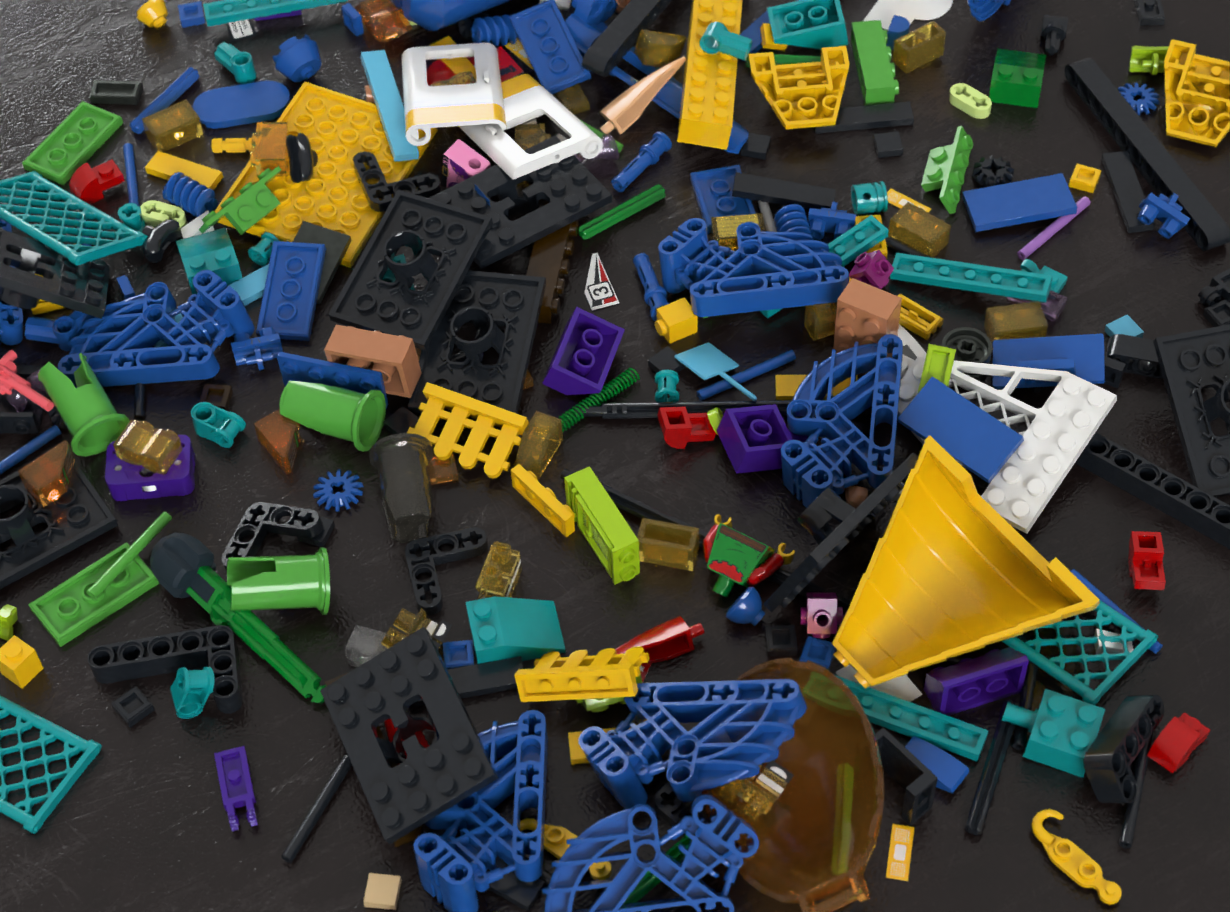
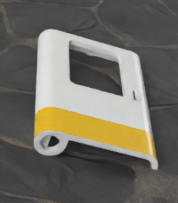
[402,43,507,146]
[459,74,603,180]

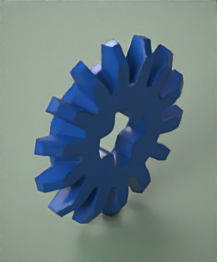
[1118,82,1160,115]
[313,469,363,512]

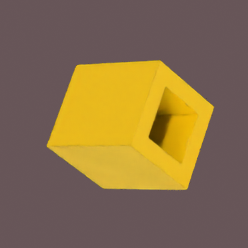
[655,297,698,344]
[0,635,44,689]

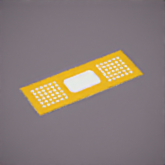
[505,38,533,69]
[887,189,931,219]
[886,824,915,881]

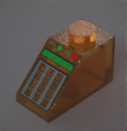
[254,409,301,474]
[18,440,75,507]

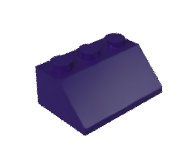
[542,307,625,395]
[924,647,1029,716]

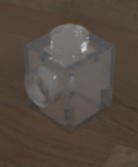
[345,625,392,667]

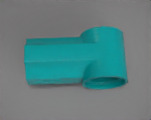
[700,22,753,61]
[214,42,257,84]

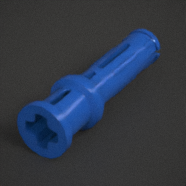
[611,131,672,192]
[633,253,669,321]

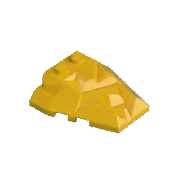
[1164,39,1230,147]
[749,46,850,129]

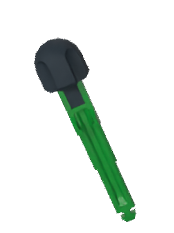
[150,533,326,703]

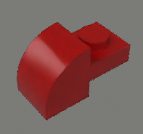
[69,160,125,205]
[657,407,716,449]
[1128,531,1166,590]
[1147,712,1211,774]

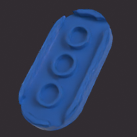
[193,81,291,129]

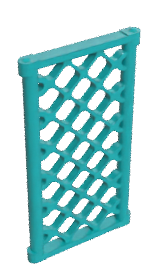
[0,171,148,266]
[1002,600,1158,705]
[0,695,102,834]

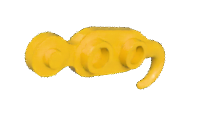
[1031,809,1122,905]
[520,818,612,880]

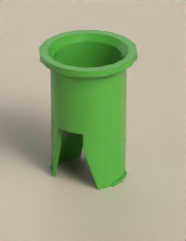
[38,353,131,457]
[279,380,386,452]
[227,547,330,615]

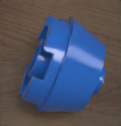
[273,34,322,82]

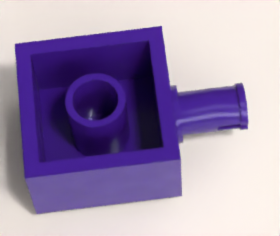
[717,404,809,474]

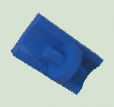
[1138,193,1190,239]
[808,202,856,240]
[231,327,283,370]

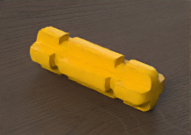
[211,138,261,153]

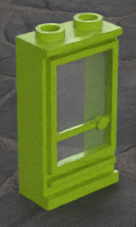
[564,466,640,585]

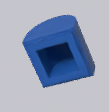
[886,15,910,50]

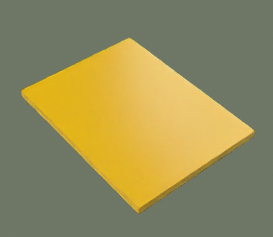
[215,81,437,268]

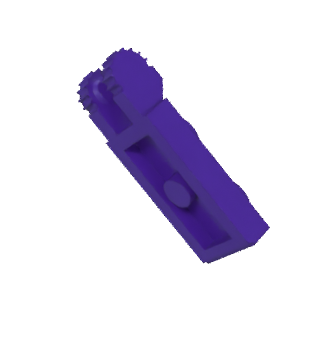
[214,746,258,831]

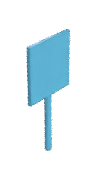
[674,342,757,401]

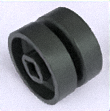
[942,327,992,382]

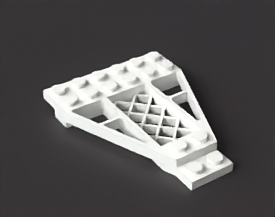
[884,355,1117,534]

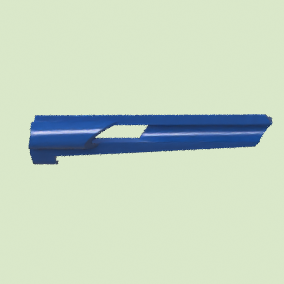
[565,0,749,154]

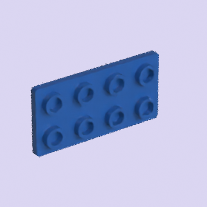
[992,334,1105,389]
[277,352,388,408]

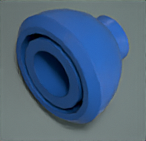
[726,587,765,626]

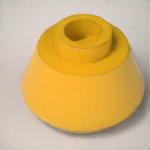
[137,0,168,28]

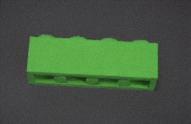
[850,20,899,106]

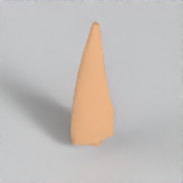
[599,56,686,135]

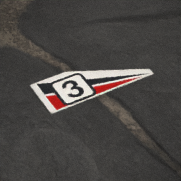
[584,253,619,311]

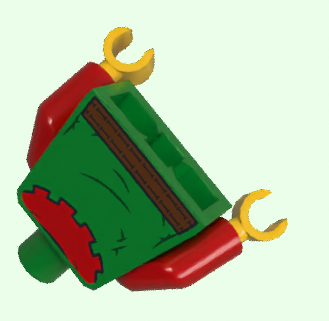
[703,514,795,598]

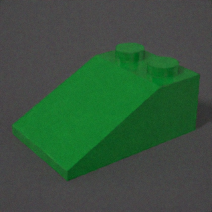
[989,48,1046,108]

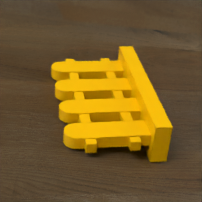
[407,382,531,479]
[514,647,649,702]

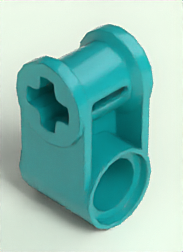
[191,402,246,448]
[170,667,214,719]

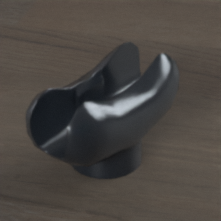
[286,133,318,183]
[142,219,182,263]

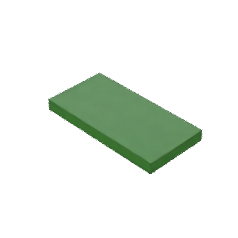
[22,101,123,185]
[28,542,159,647]

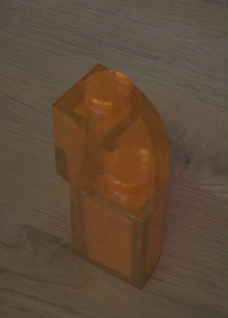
[354,0,413,42]

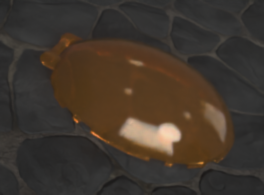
[702,658,884,912]

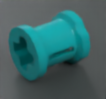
[118,203,146,232]
[248,232,279,266]
[655,370,679,402]

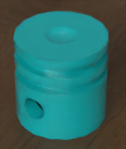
[851,181,888,215]

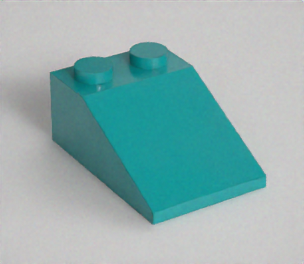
[767,0,849,49]
[176,228,242,295]
[465,596,566,664]

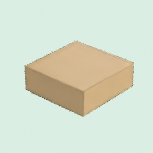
[363,873,402,910]

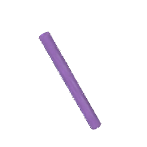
[1017,196,1091,260]

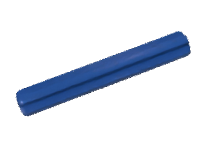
[130,67,199,134]

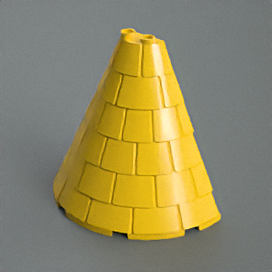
[832,435,1100,689]

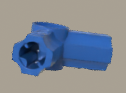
[24,310,95,351]

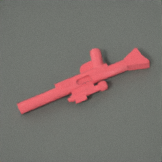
[0,350,54,411]

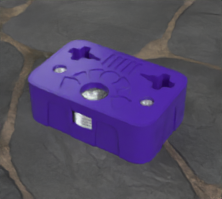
[105,435,196,501]

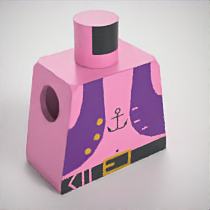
[441,139,491,188]

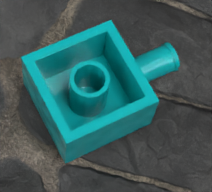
[1002,689,1105,778]

